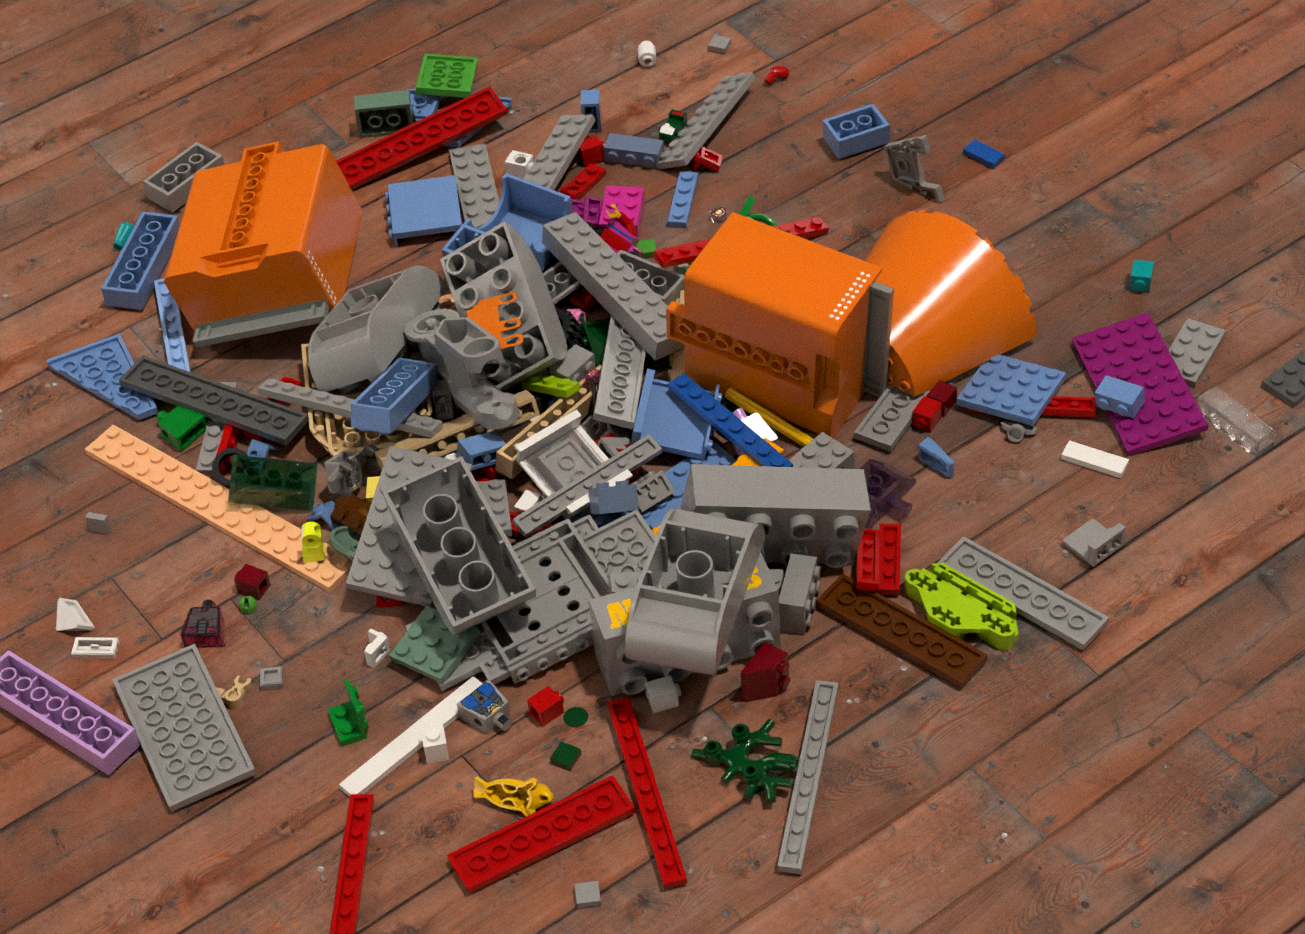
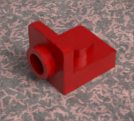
[691,146,722,172]

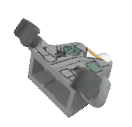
[324,444,380,497]

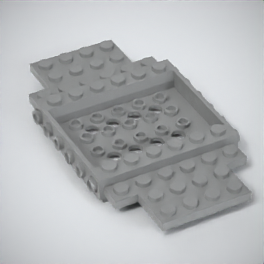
[405,509,656,691]

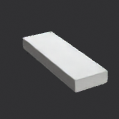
[1061,440,1129,478]

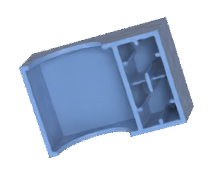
[442,173,574,272]

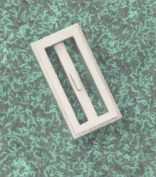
[71,637,120,660]

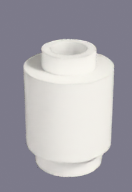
[638,41,657,67]

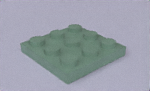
[389,606,481,684]

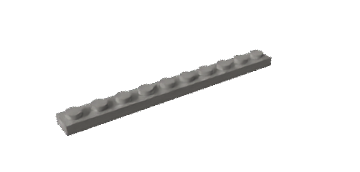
[257,379,443,438]
[777,680,839,875]

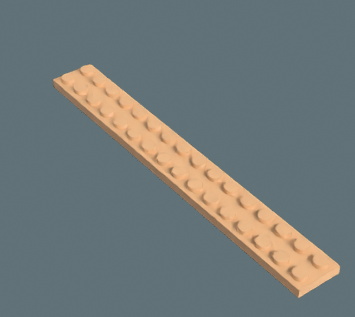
[85,425,353,593]

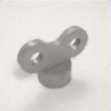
[1001,420,1037,442]

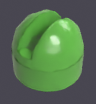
[239,596,257,615]

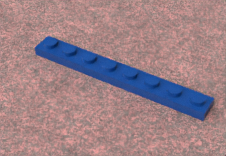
[668,373,793,467]

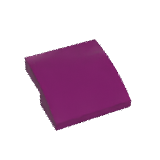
[571,196,604,229]

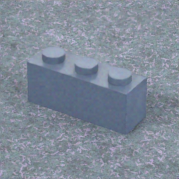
[603,133,664,169]

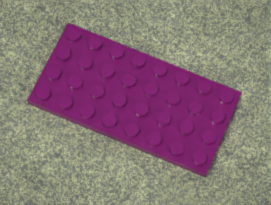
[1072,312,1209,457]

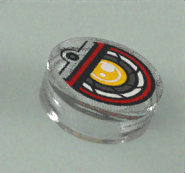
[709,206,728,223]

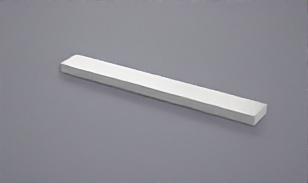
[339,676,483,797]

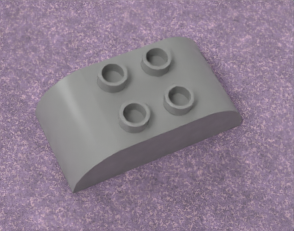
[382,456,536,635]

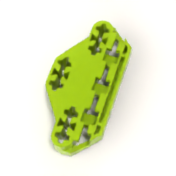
[905,562,1019,651]

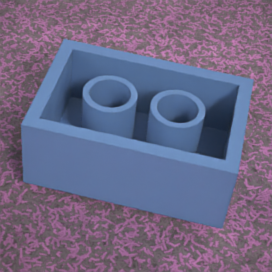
[822,104,890,159]

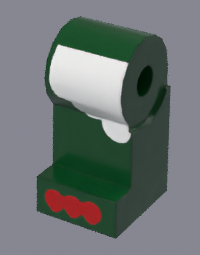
[659,109,687,143]

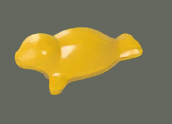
[473,777,554,816]

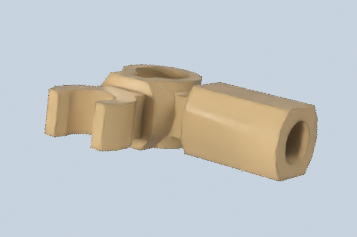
[216,676,252,710]

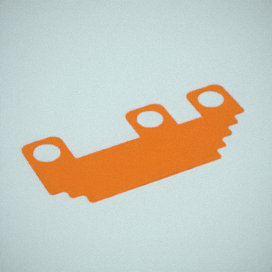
[466,292,523,349]

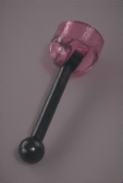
[585,369,601,416]

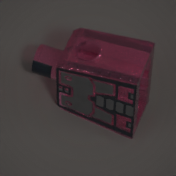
[180,600,226,648]

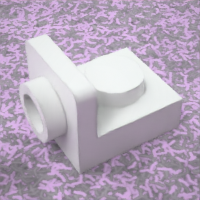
[364,629,390,668]

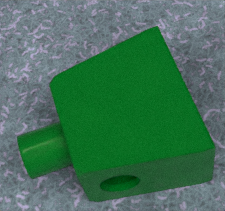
[157,406,207,453]

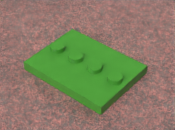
[416,54,478,98]

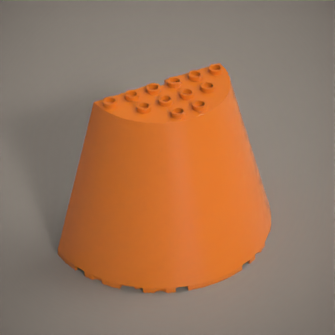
[865,210,1037,397]

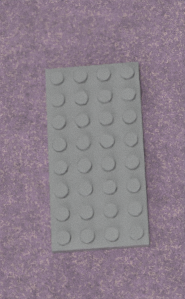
[346,446,472,607]
[112,644,257,812]

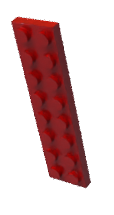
[447,775,636,894]

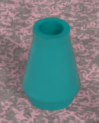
[113,222,134,251]

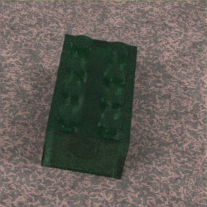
[228,455,317,511]

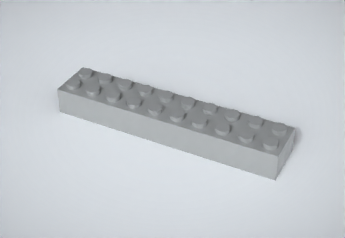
[542,212,685,361]

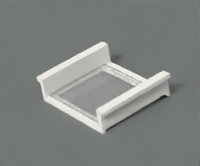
[515,409,633,520]

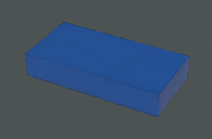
[963,139,1005,169]

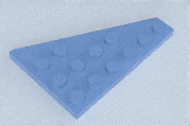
[46,333,158,420]

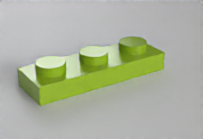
[521,373,581,398]

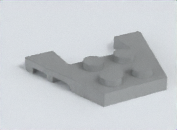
[884,135,945,203]

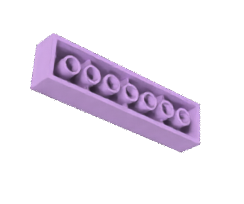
[0,650,140,775]

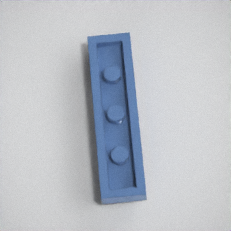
[667,171,699,228]

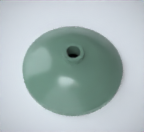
[329,526,361,561]

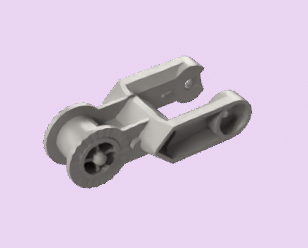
[404,308,520,429]

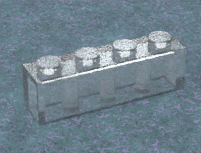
[1197,385,1276,457]

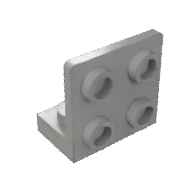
[632,470,675,513]
[1063,519,1126,567]

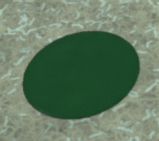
[563,707,588,727]

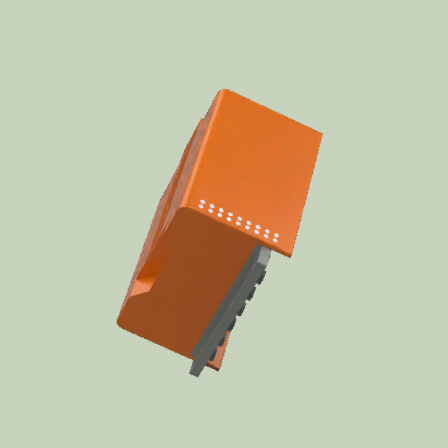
[164,141,363,347]
[666,212,894,438]

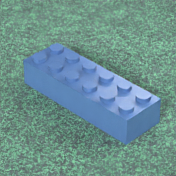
[101,211,180,310]
[350,358,437,434]

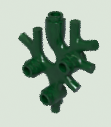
[692,719,799,804]

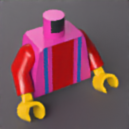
[600,204,643,257]

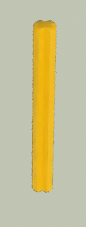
[725,388,813,447]

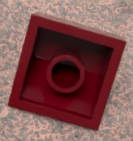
[741,642,790,702]

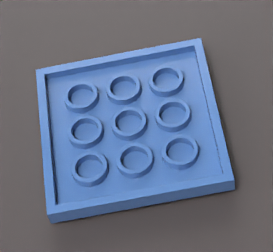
[956,354,1066,426]

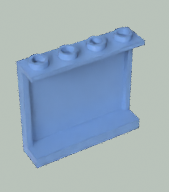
[385,175,462,248]
[631,369,722,460]

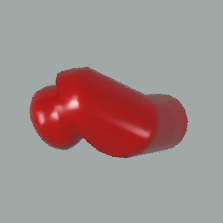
[764,66,789,85]

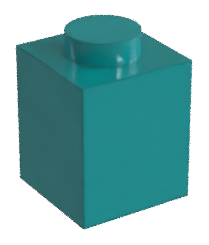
[1129,260,1154,293]

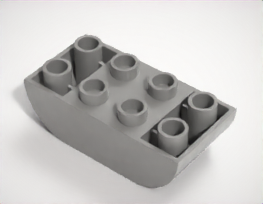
[440,221,567,392]
[308,265,449,394]
[625,508,765,676]

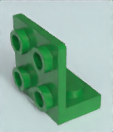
[328,679,369,747]

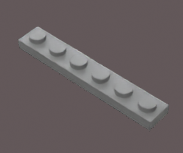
[196,382,238,476]

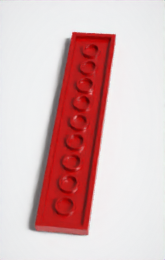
[336,87,508,190]

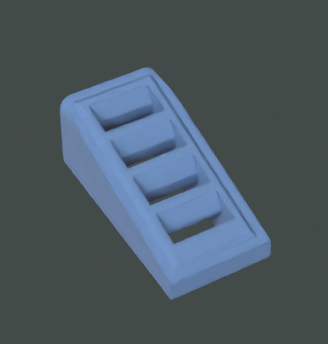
[918,437,954,479]

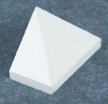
[56,598,95,631]

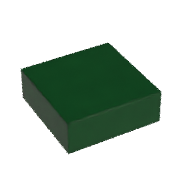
[550,741,582,771]

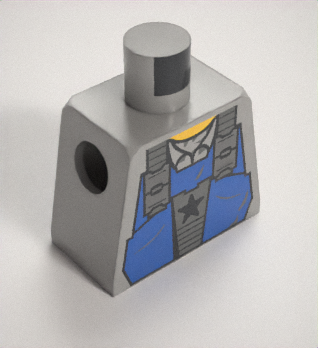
[457,679,512,733]

